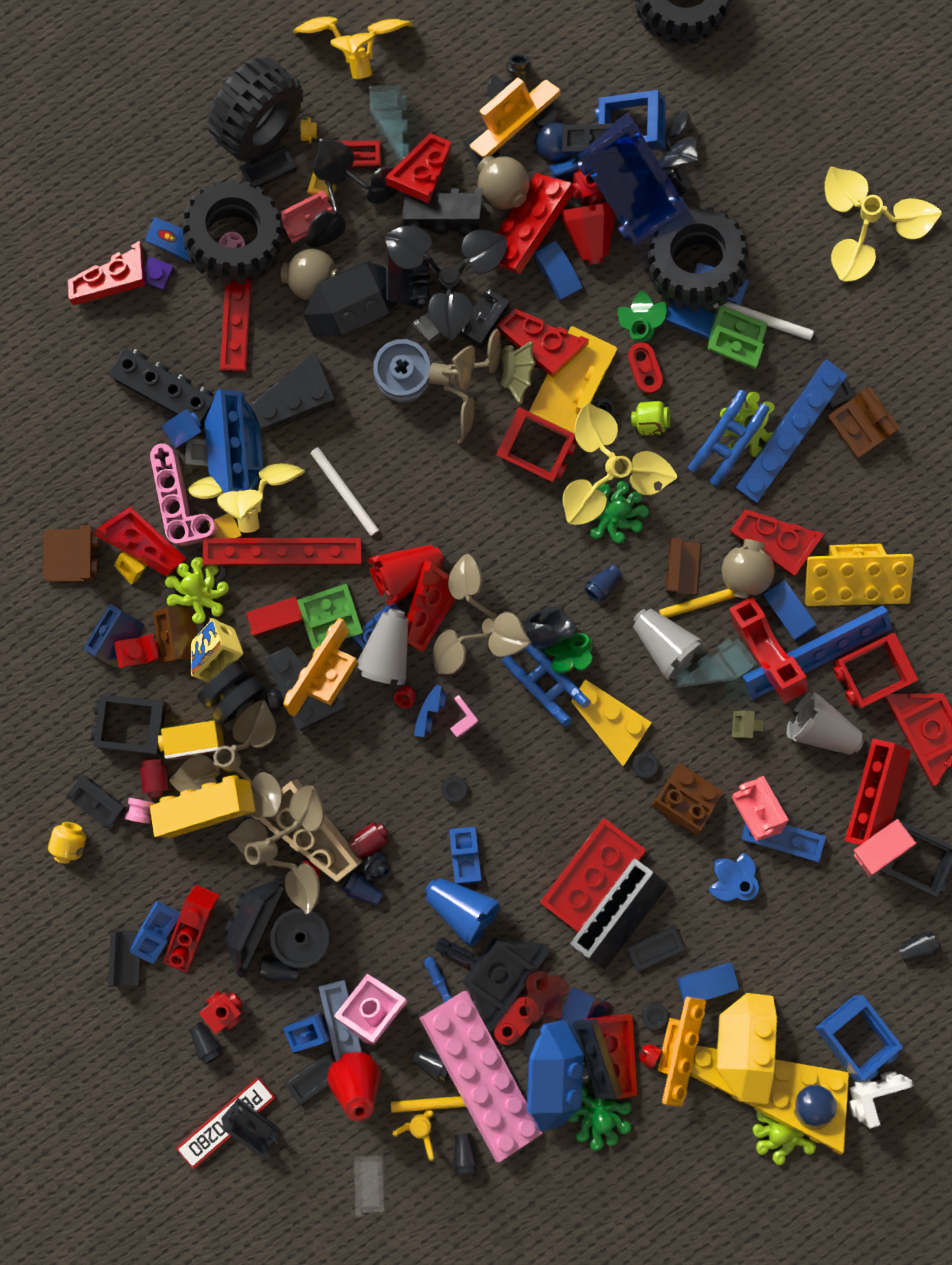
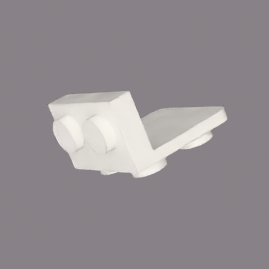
[849,1071,913,1128]

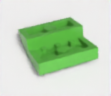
[708,305,767,369]
[297,583,363,650]

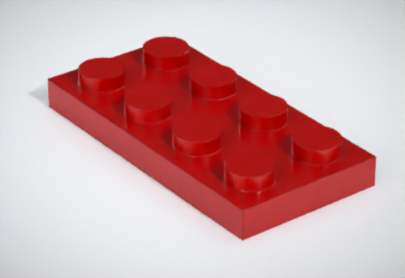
[497,173,576,274]
[540,818,646,932]

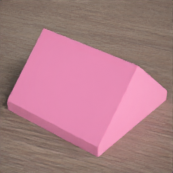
[334,974,407,1044]

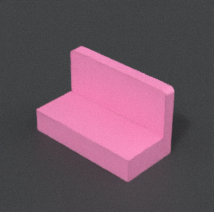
[450,695,478,739]

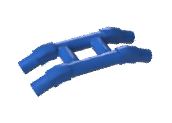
[688,390,770,486]
[501,644,591,726]

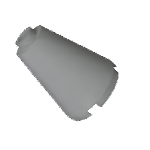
[354,609,408,685]
[633,609,706,681]
[786,692,864,755]

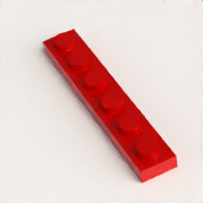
[203,538,361,566]

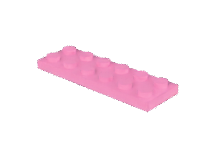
[420,991,542,1162]

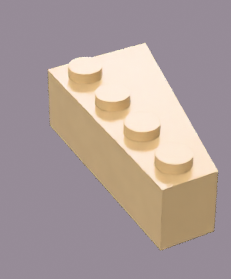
[252,779,363,882]

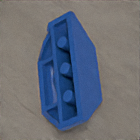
[205,389,263,493]
[527,1021,584,1132]

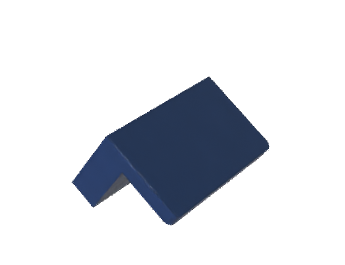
[83,604,144,668]
[558,987,611,1045]

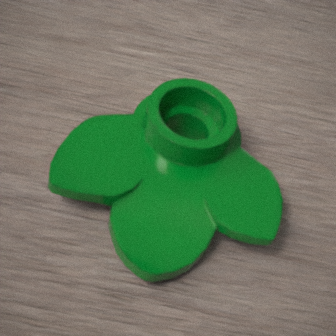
[618,291,667,343]
[543,633,593,673]

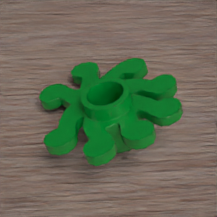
[590,481,649,544]
[569,1086,631,1151]

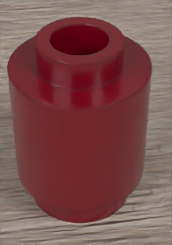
[140,759,169,798]
[349,821,390,859]

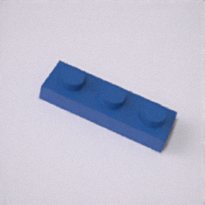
[741,822,826,862]

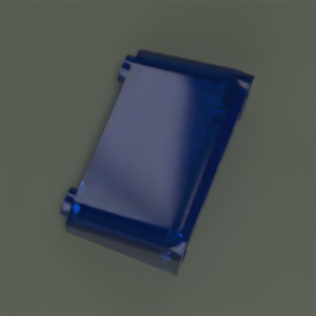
[576,113,689,245]

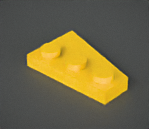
[571,679,652,767]

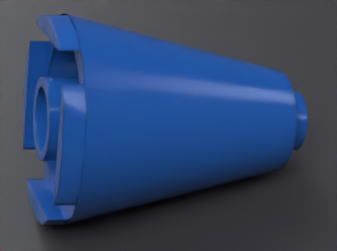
[424,878,500,947]

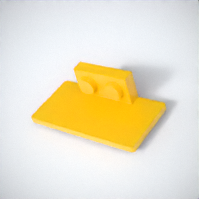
[529,326,617,434]
[805,544,914,606]

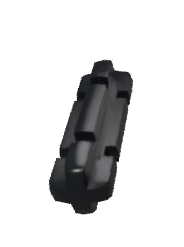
[435,938,480,969]

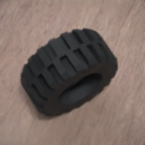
[634,0,732,45]
[207,57,304,162]
[183,179,283,285]
[648,206,748,312]

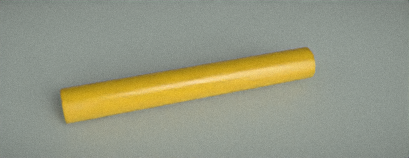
[659,589,736,618]
[391,1096,466,1113]

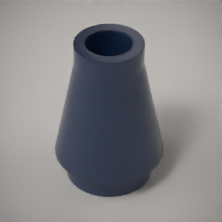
[584,564,622,603]
[342,872,383,906]

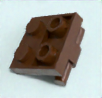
[826,387,901,460]
[651,763,723,835]

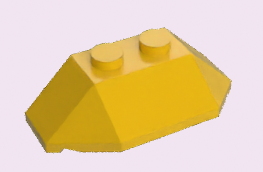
[716,993,777,1105]

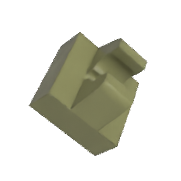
[732,711,764,738]

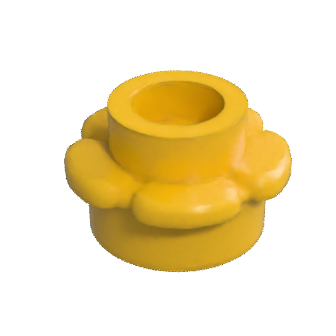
[300,117,316,143]

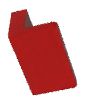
[246,596,304,638]

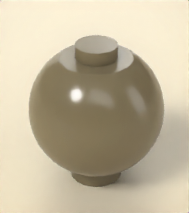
[477,155,529,210]
[281,249,340,301]
[721,539,775,599]

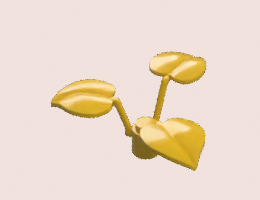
[294,17,413,79]

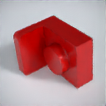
[114,634,159,669]

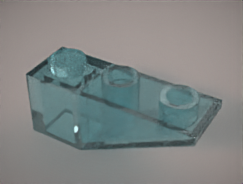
[369,85,409,164]
[673,638,757,689]

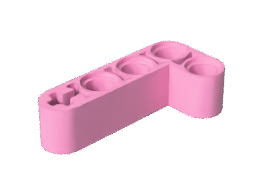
[150,444,218,546]

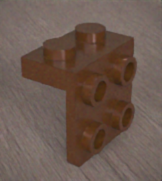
[43,525,100,582]

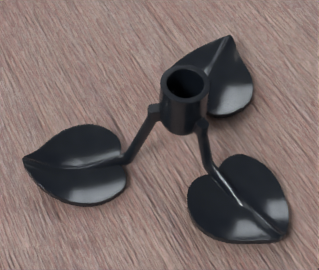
[610,111,699,202]
[306,139,399,247]
[385,226,507,341]

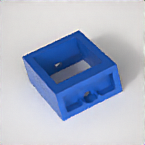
[596,90,666,155]
[815,995,903,1082]

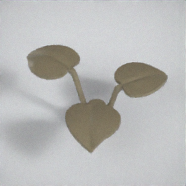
[429,329,502,443]
[433,554,531,674]
[169,700,282,817]
[228,785,324,914]

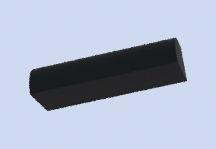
[570,858,669,970]

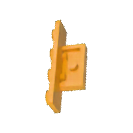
[470,78,561,159]
[284,618,358,717]
[658,997,706,1106]

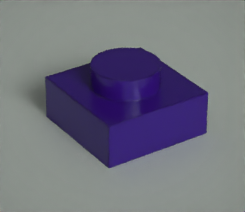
[145,256,174,291]

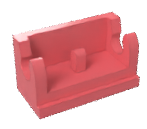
[281,190,333,243]
[732,776,788,841]
[853,819,916,878]

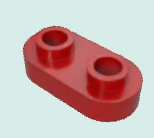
[628,342,663,394]
[494,996,538,1045]

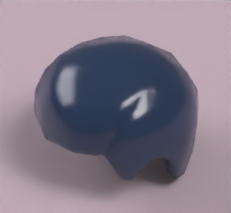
[534,122,570,162]
[794,1084,837,1130]

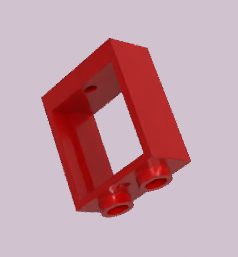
[496,407,578,482]
[833,632,918,709]

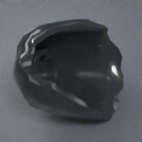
[523,607,576,650]

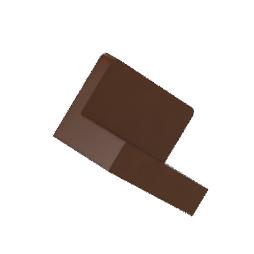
[665,538,700,595]
[153,606,197,663]

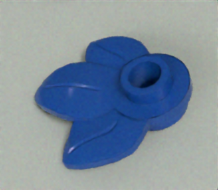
[709,853,759,901]

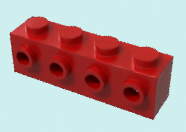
[845,739,912,846]

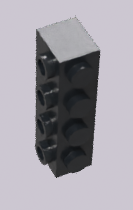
[108,348,214,429]

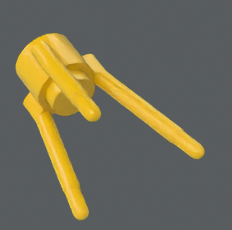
[393,1111,434,1161]

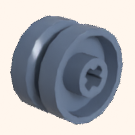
[374,339,431,402]

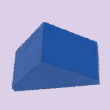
[283,1012,330,1053]

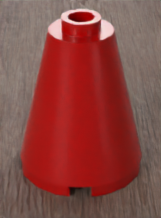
[368,545,444,606]
[328,1052,381,1121]

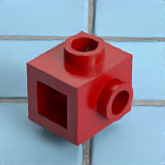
[572,163,612,206]
[199,990,244,1034]

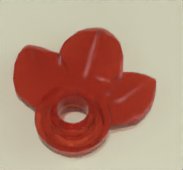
[525,971,570,1022]

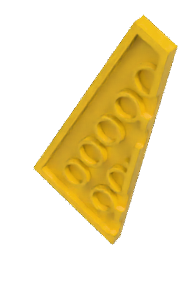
[690,1045,849,1155]

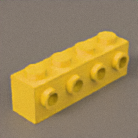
[150,776,255,838]

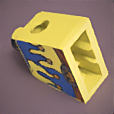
[191,618,243,683]

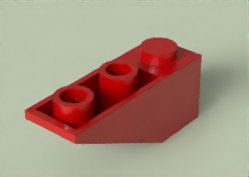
[163,885,220,973]

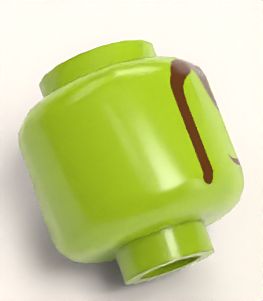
[631,401,670,435]

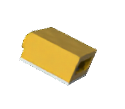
[158,721,225,759]

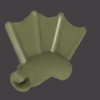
[500,342,535,404]

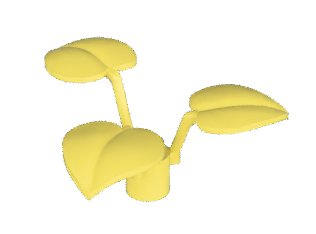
[825,166,941,282]
[563,403,677,525]
[187,464,305,533]

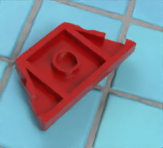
[884,693,952,786]

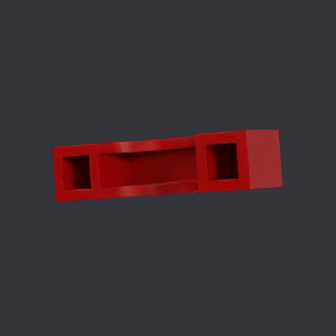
[729,596,808,704]

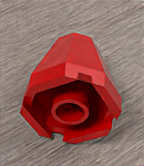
[560,201,616,265]

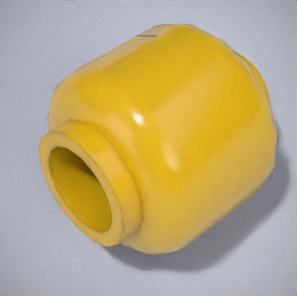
[48,822,87,864]

